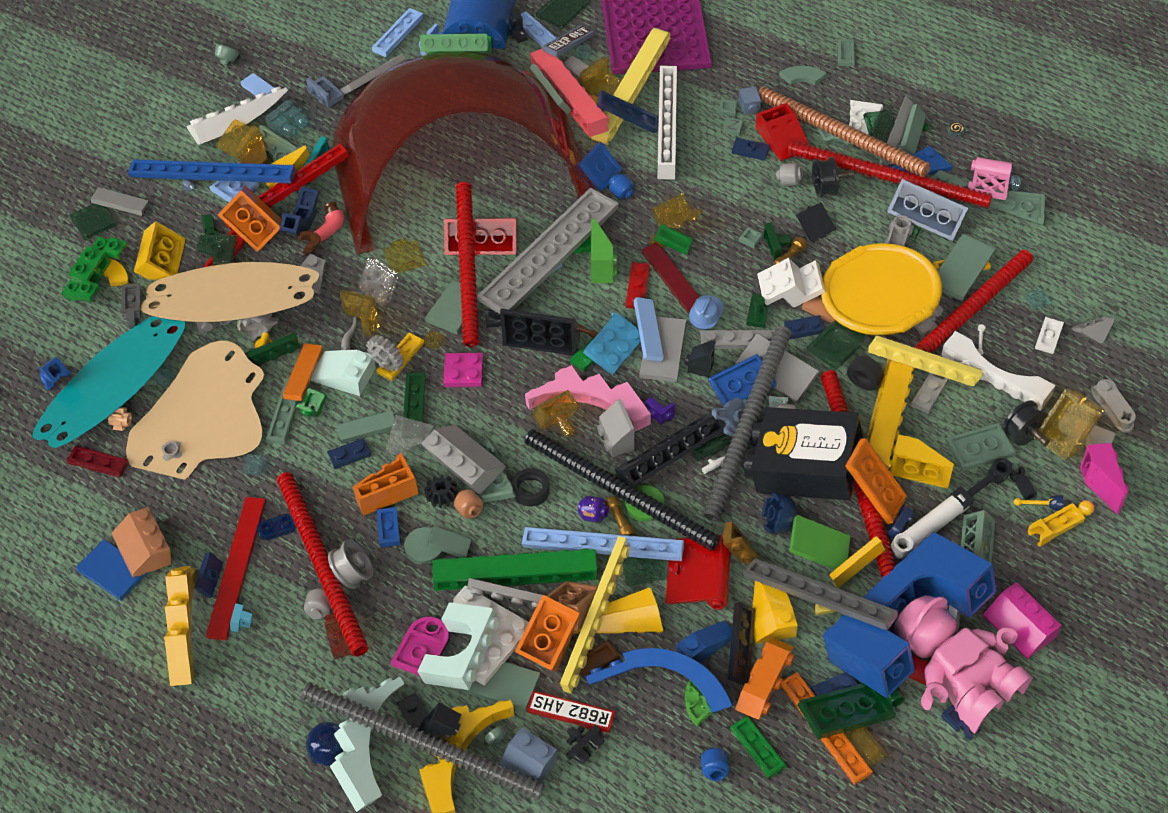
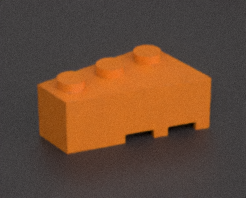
[353,453,419,516]

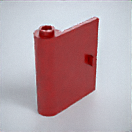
[665,535,731,610]

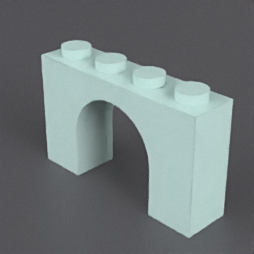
[417,602,500,690]

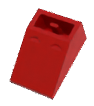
[755,102,809,162]

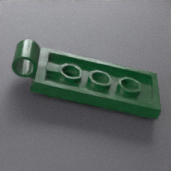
[798,683,906,740]

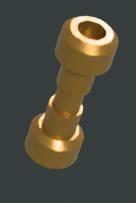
[773,237,807,266]
[605,496,636,536]

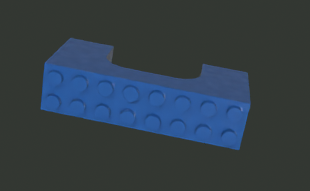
[823,532,997,698]

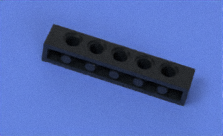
[615,412,725,487]

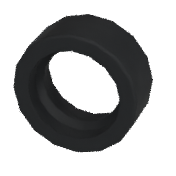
[512,468,550,507]

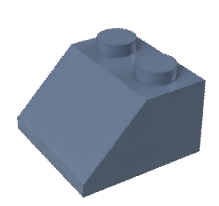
[500,727,558,783]

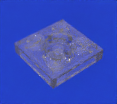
[357,257,399,307]

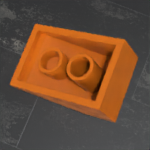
[514,595,580,672]

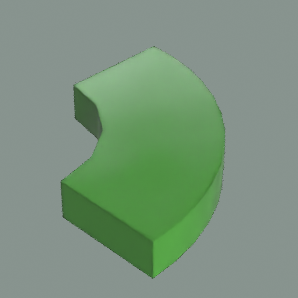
[685,680,712,727]

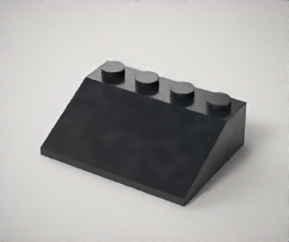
[500,308,580,356]

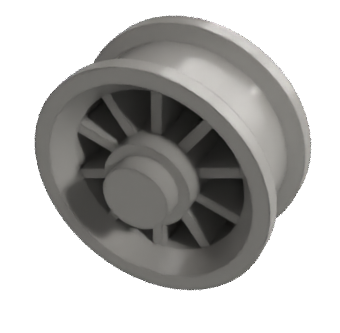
[328,540,374,589]

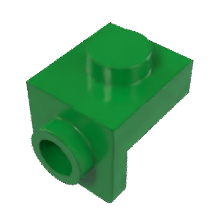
[296,388,327,417]

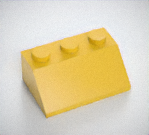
[134,221,186,280]

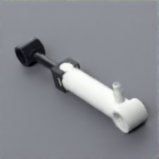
[890,458,1012,559]

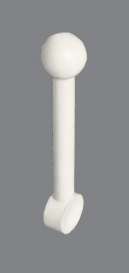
[977,325,986,355]

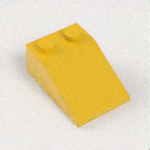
[890,434,954,489]

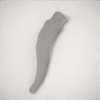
[341,317,357,350]

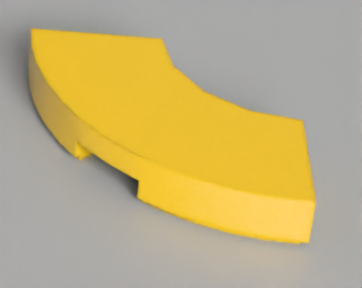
[103,258,129,286]

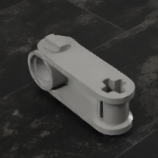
[886,215,914,246]
[1091,379,1136,433]

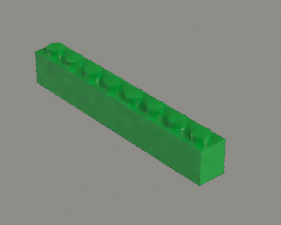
[432,548,597,591]

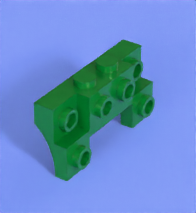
[62,236,128,303]

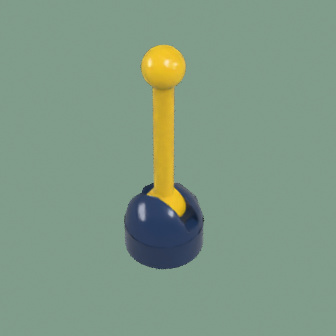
[1014,495,1063,511]

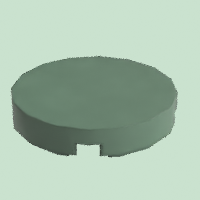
[404,527,443,565]

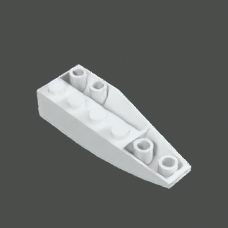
[187,86,288,145]

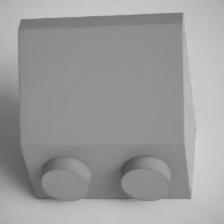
[597,399,634,457]

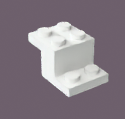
[757,258,826,307]

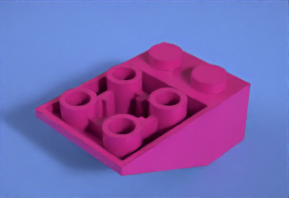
[1080,443,1129,514]

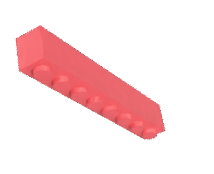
[530,49,609,138]

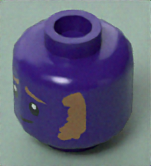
[578,496,609,523]

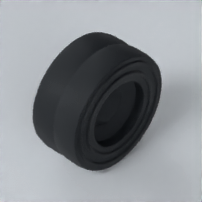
[847,356,884,391]

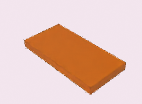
[845,438,907,524]

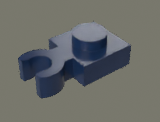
[941,705,981,740]

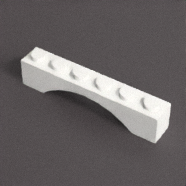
[941,331,1055,411]

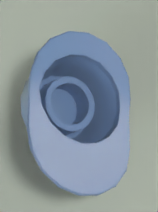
[689,295,724,330]

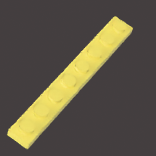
[560,536,630,694]

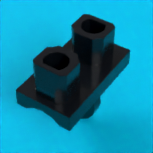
[565,724,605,765]

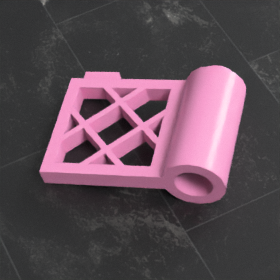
[968,157,1012,200]

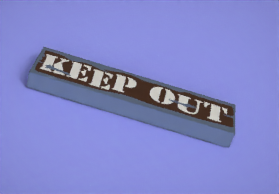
[543,25,594,57]

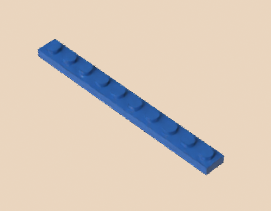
[128,160,296,183]

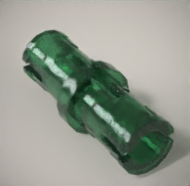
[692,434,731,462]

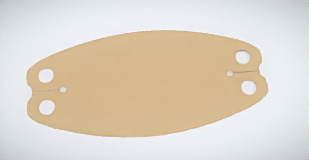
[140,262,319,322]

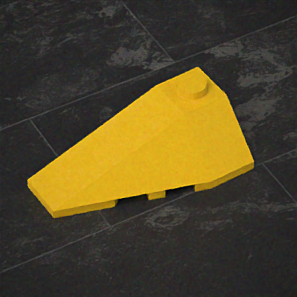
[752,565,798,644]

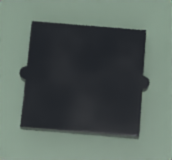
[796,202,836,242]

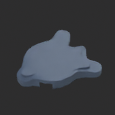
[712,398,747,438]

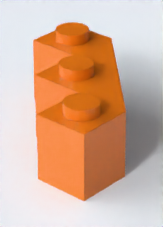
[735,637,795,720]

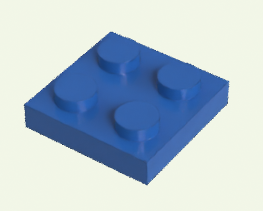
[578,142,623,191]

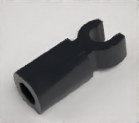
[1009,466,1037,500]

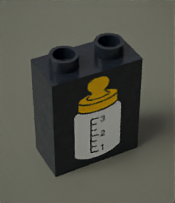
[744,407,864,501]

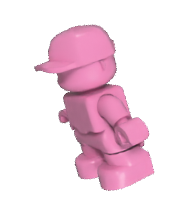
[894,596,1033,734]

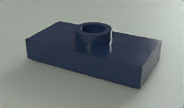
[732,138,770,161]
[194,552,223,598]

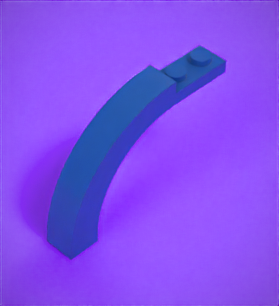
[586,648,734,713]

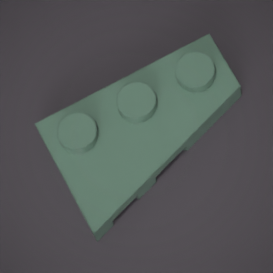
[989,189,1045,225]

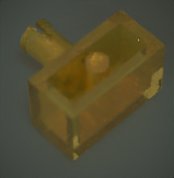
[532,390,578,438]

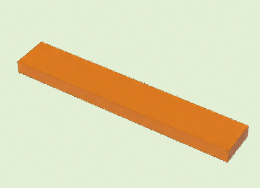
[781,672,873,785]

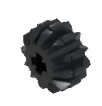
[424,475,458,508]

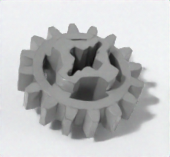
[366,335,404,372]

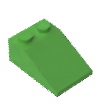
[591,219,617,283]

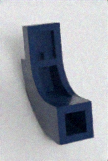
[279,187,320,236]

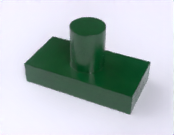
[764,222,791,261]
[746,293,769,328]

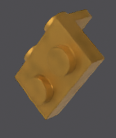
[722,522,759,564]

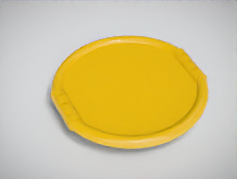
[821,243,942,335]

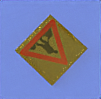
[382,238,427,275]

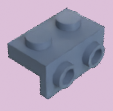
[306,76,344,108]

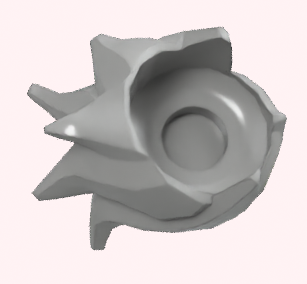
[237,313,278,342]

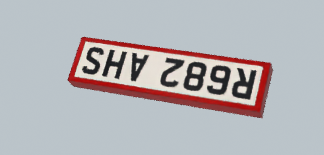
[527,691,615,733]

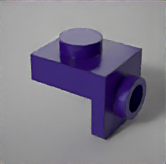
[645,397,675,425]

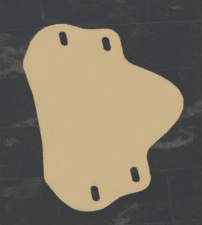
[126,341,264,479]

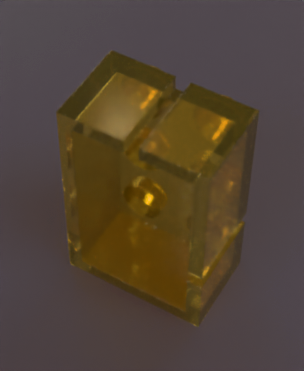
[1033,388,1104,460]

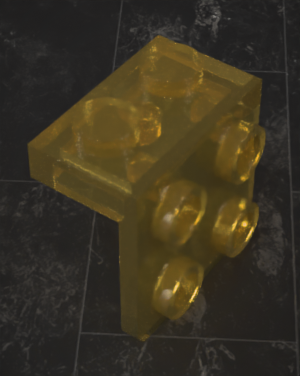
[580,56,621,97]
[217,119,263,161]
[651,193,702,229]
[340,290,380,337]

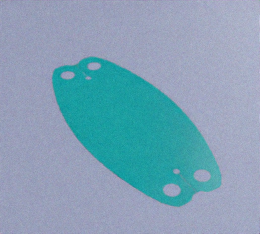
[33,316,186,448]

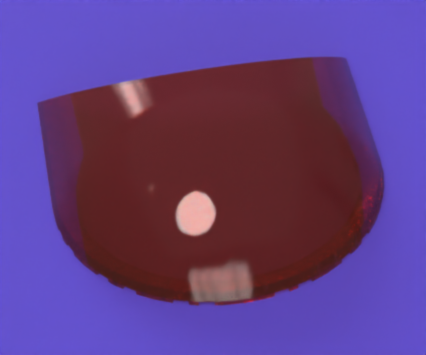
[333,51,593,255]

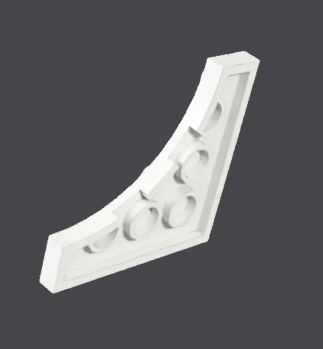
[453,585,529,686]

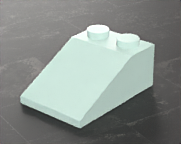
[310,350,376,396]

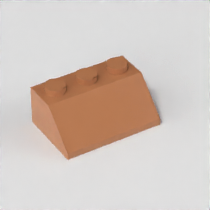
[112,507,172,578]

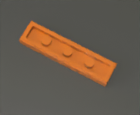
[283,343,323,401]

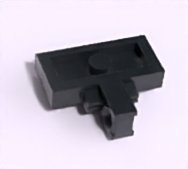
[509,7,528,43]

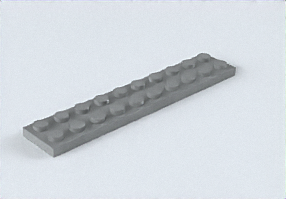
[477,188,618,314]

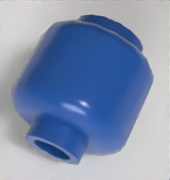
[608,173,635,199]
[700,748,730,781]

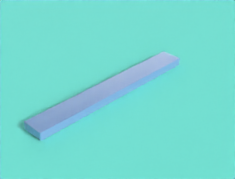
[522,527,684,561]

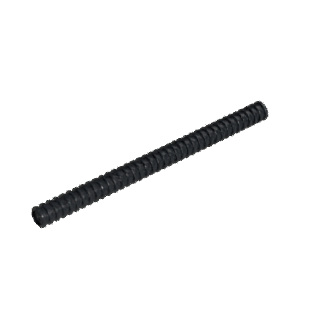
[524,429,720,551]

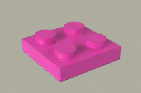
[443,353,483,387]

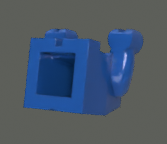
[39,357,71,390]

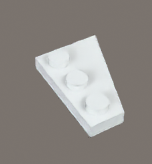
[849,100,883,135]

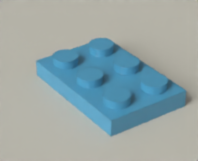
[583,312,641,375]

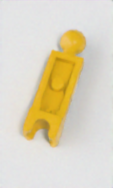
[1028,500,1094,547]

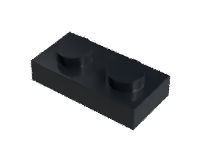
[396,693,428,729]

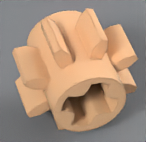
[108,407,132,431]

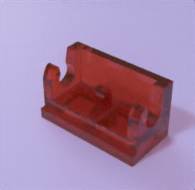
[324,613,351,659]

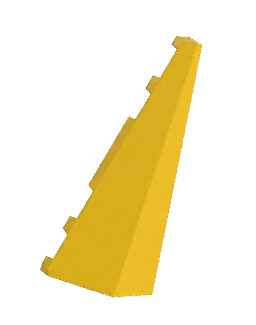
[573,587,663,634]

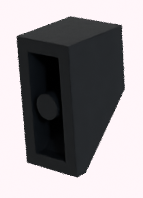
[685,340,716,377]
[418,702,462,741]

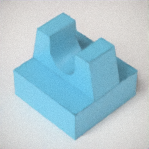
[230,603,252,632]

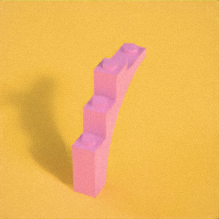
[525,365,651,432]

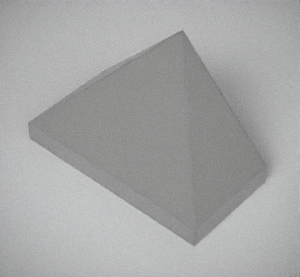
[1071,316,1114,343]

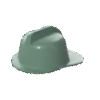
[213,39,242,65]

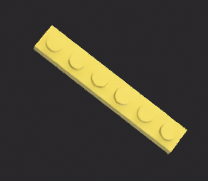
[868,336,982,386]

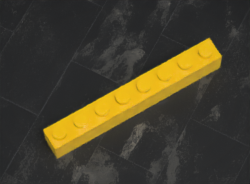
[866,359,915,470]

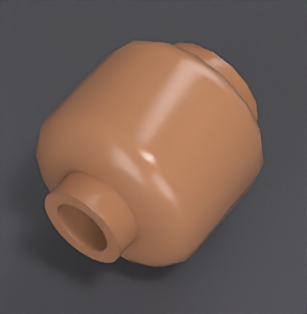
[454,489,483,519]

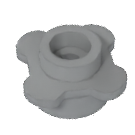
[161,442,182,461]

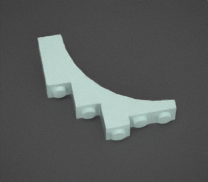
[330,677,404,812]

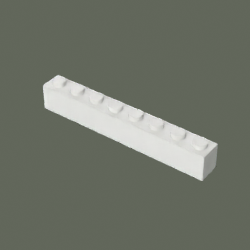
[657,66,677,180]

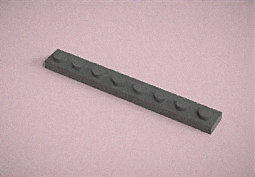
[744,558,898,630]

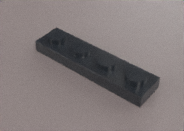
[728,602,755,686]

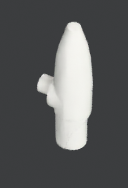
[702,456,725,474]

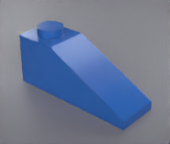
[676,620,732,663]

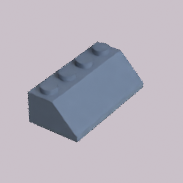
[887,179,968,241]

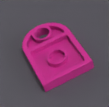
[391,617,449,676]

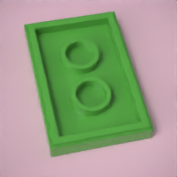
[789,515,850,570]

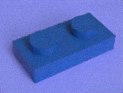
[377,507,400,548]

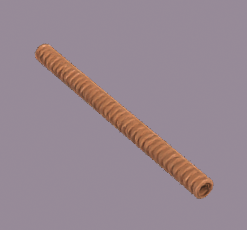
[758,86,930,177]

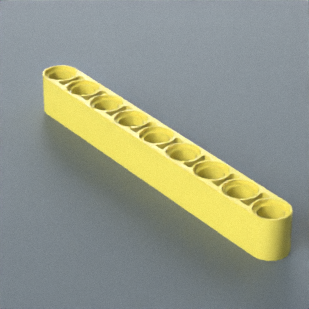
[591,28,670,145]

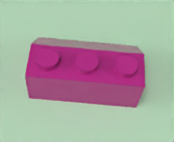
[983,582,1061,659]

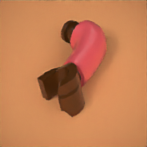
[298,201,345,256]

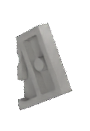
[299,254,326,294]

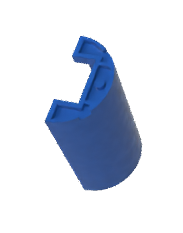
[442,0,516,49]

